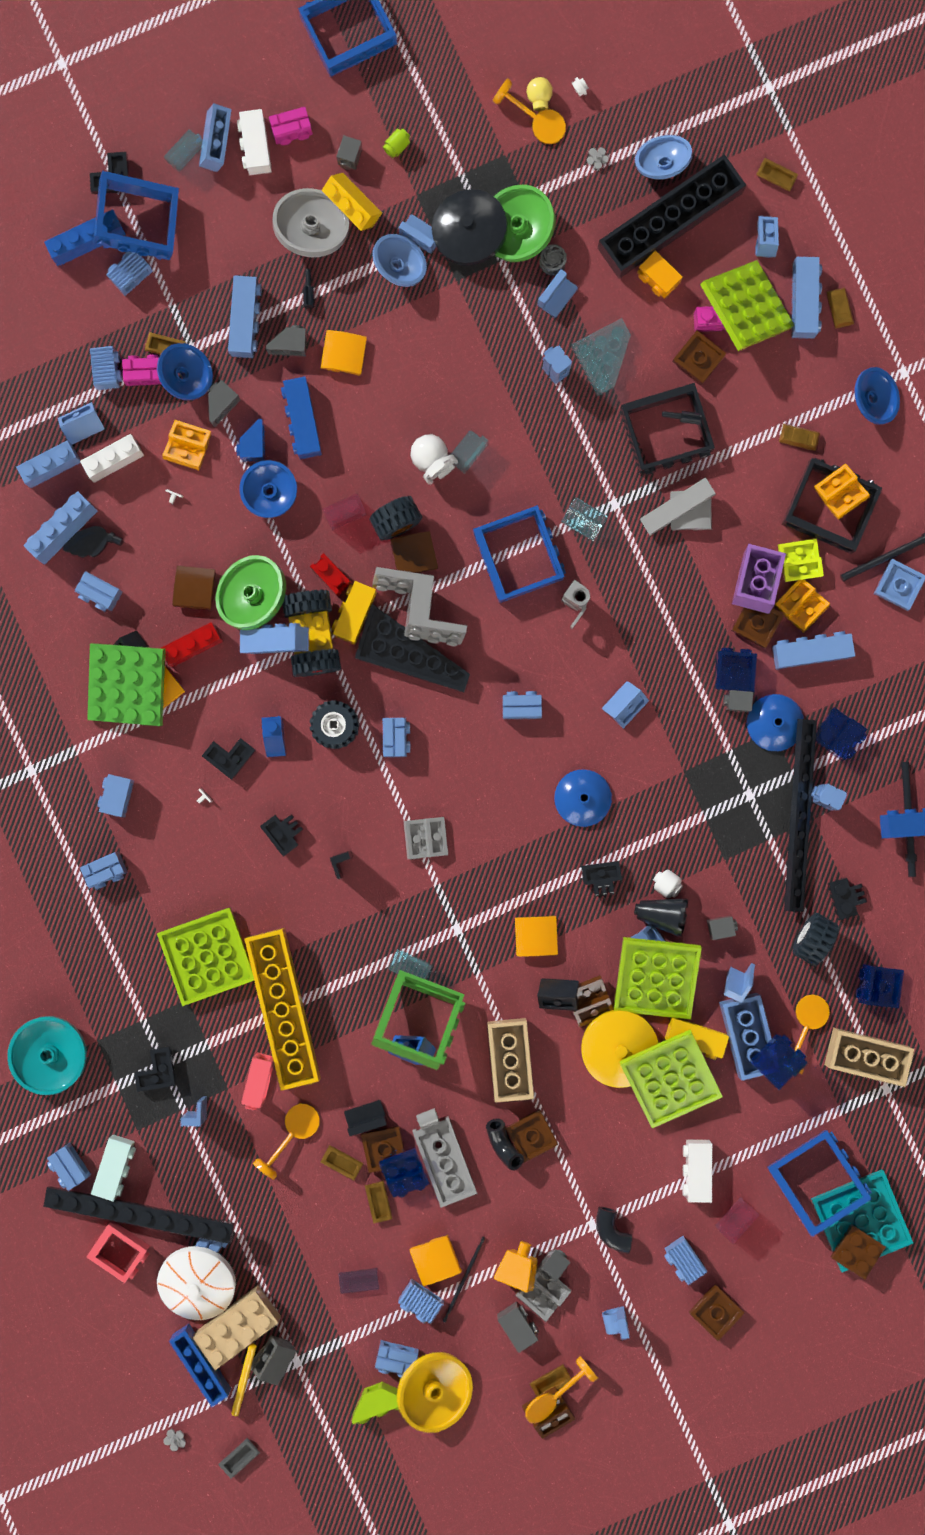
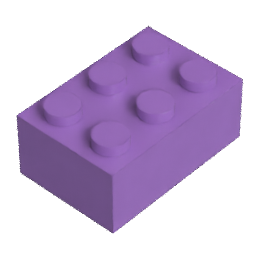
[732,544,786,614]

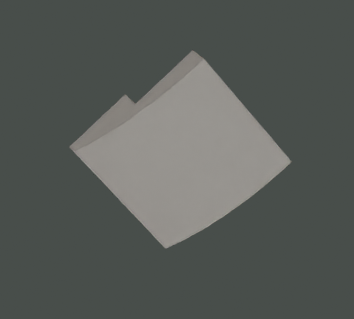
[671,491,712,531]
[403,817,448,859]
[515,1270,571,1322]

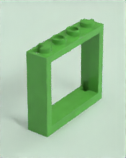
[371,970,465,1070]

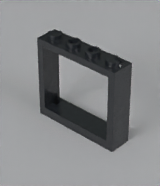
[620,383,715,475]
[782,458,882,554]

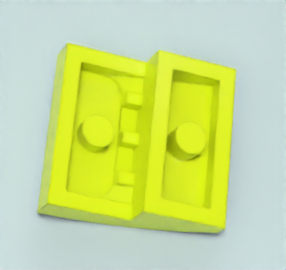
[778,539,824,582]

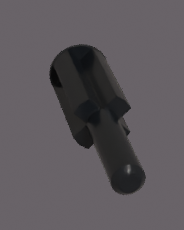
[303,269,314,309]
[662,411,702,425]

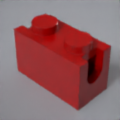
[310,553,351,597]

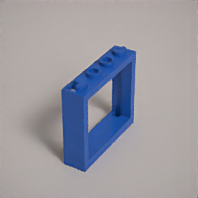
[298,0,397,77]
[93,171,179,260]
[473,505,566,603]
[767,1130,872,1237]

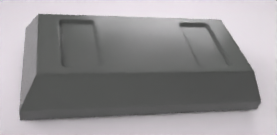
[218,1438,260,1479]

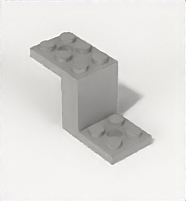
[372,567,467,646]

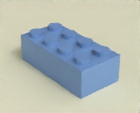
[719,993,780,1081]

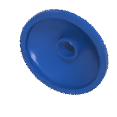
[157,343,213,400]
[855,367,900,425]
[239,460,297,518]
[746,694,804,751]
[554,769,612,827]

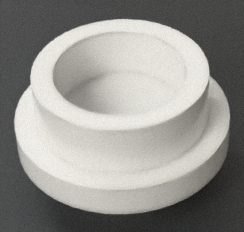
[572,77,588,96]

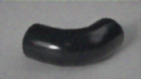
[486,1119,524,1171]
[596,1206,632,1254]

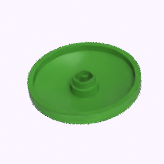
[494,185,556,262]
[216,555,286,630]

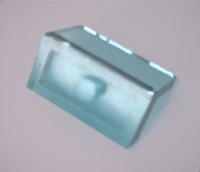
[164,129,203,172]
[450,430,488,474]
[561,498,608,541]
[388,948,432,979]

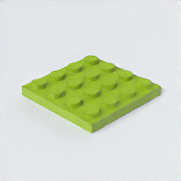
[700,260,794,351]
[157,907,254,1006]
[614,937,702,1019]
[619,1030,723,1128]

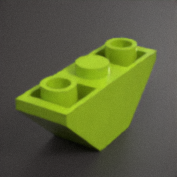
[352,1382,399,1424]

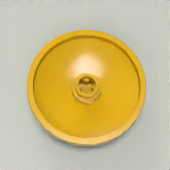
[581,1010,658,1088]
[397,1352,473,1433]

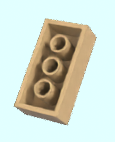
[488,1018,534,1102]
[824,1027,914,1087]
[192,1285,281,1370]

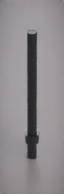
[840,533,925,582]
[901,762,917,877]

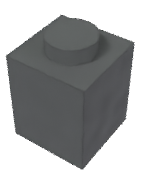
[336,135,363,170]
[723,690,753,712]
[707,916,738,940]
[536,1249,570,1282]

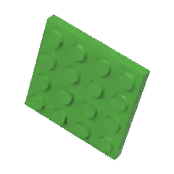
[88,643,165,726]

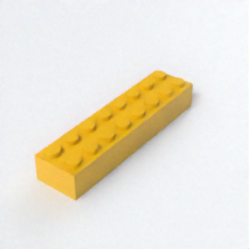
[245,928,321,1091]

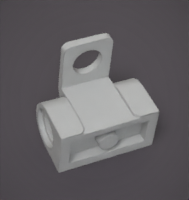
[561,580,590,629]

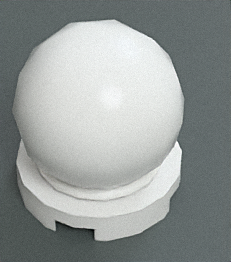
[410,434,458,485]

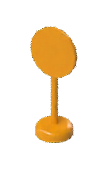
[492,78,566,144]
[777,994,830,1074]
[253,1104,319,1180]
[525,1356,598,1423]

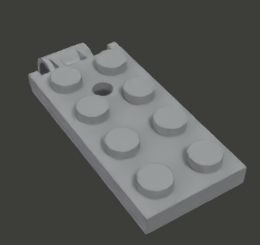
[412,1108,477,1207]

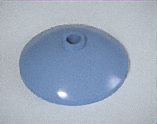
[635,135,692,179]
[373,234,427,287]

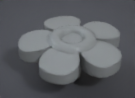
[587,147,609,169]
[164,1429,186,1451]

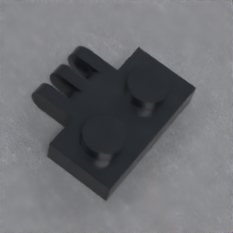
[260,814,303,857]
[581,861,622,897]
[827,878,867,920]

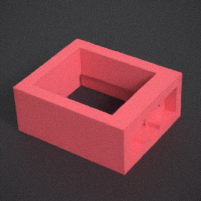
[241,1052,274,1110]
[87,1221,150,1283]

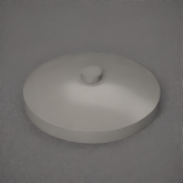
[273,188,349,257]

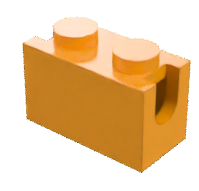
[637,250,682,299]

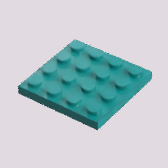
[811,1169,913,1272]

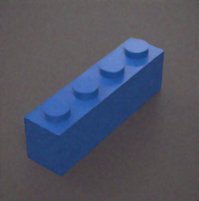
[44,209,126,266]
[281,376,322,459]
[880,808,925,838]
[169,1324,231,1407]

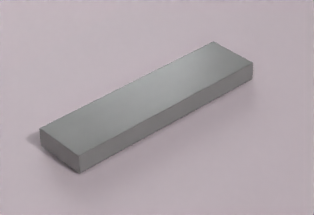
[640,477,716,536]

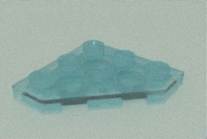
[571,318,631,396]

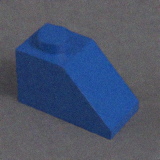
[236,419,265,462]
[261,716,286,757]
[388,1035,436,1065]

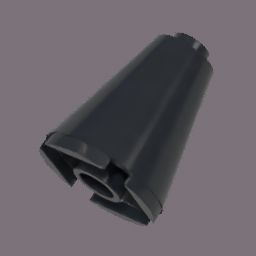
[634,899,689,938]

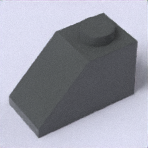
[266,325,307,356]
[208,380,240,427]

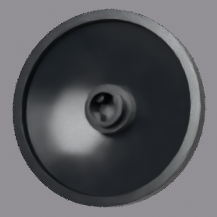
[432,189,508,266]

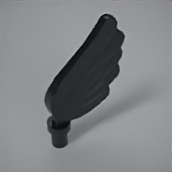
[63,526,124,558]

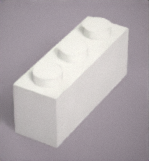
[237,109,272,175]
[80,434,144,483]
[682,1140,712,1202]

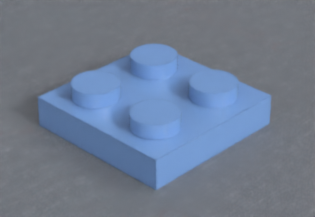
[874,559,925,611]

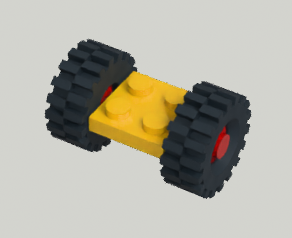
[282,590,341,677]

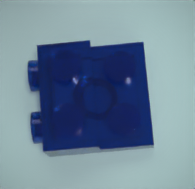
[715,648,757,692]
[816,707,867,761]
[856,964,904,1008]
[750,1034,808,1090]
[379,1148,429,1198]

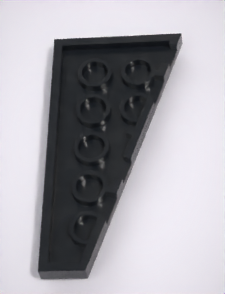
[355,604,470,693]

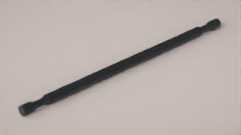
[443,1236,486,1323]

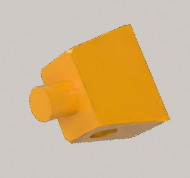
[494,1241,538,1292]

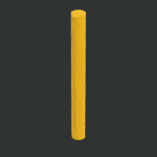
[231,1343,257,1416]

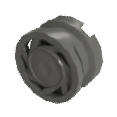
[539,244,567,276]

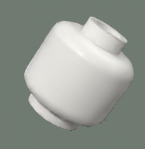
[653,870,683,898]

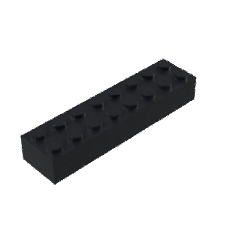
[597,154,746,279]

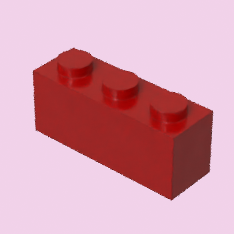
[161,622,223,668]

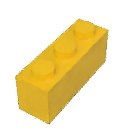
[322,173,382,231]
[331,581,377,644]
[665,1017,729,1060]

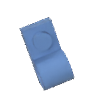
[755,216,779,258]
[602,1306,630,1339]

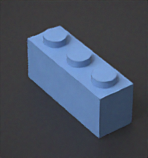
[199,103,232,172]
[16,441,81,488]

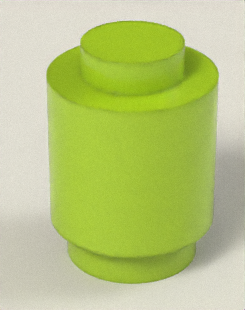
[383,129,410,158]

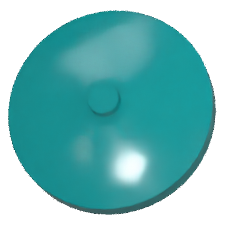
[7,1016,87,1095]

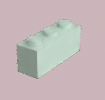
[91,1135,136,1201]

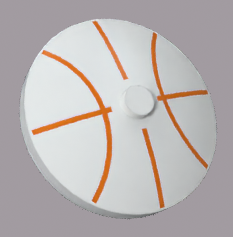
[157,1246,236,1320]

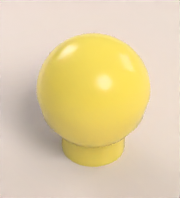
[527,77,553,111]

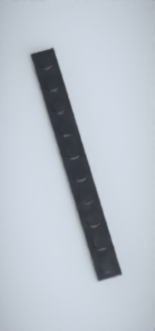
[784,719,817,912]
[43,1186,235,1244]

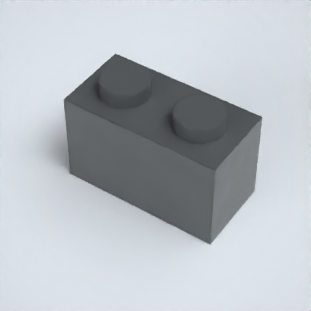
[497,1301,539,1353]
[252,1335,296,1386]

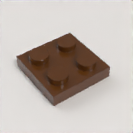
[672,330,726,385]
[731,607,784,649]
[506,1109,558,1163]
[361,1126,407,1173]
[830,1224,886,1280]
[689,1284,744,1341]

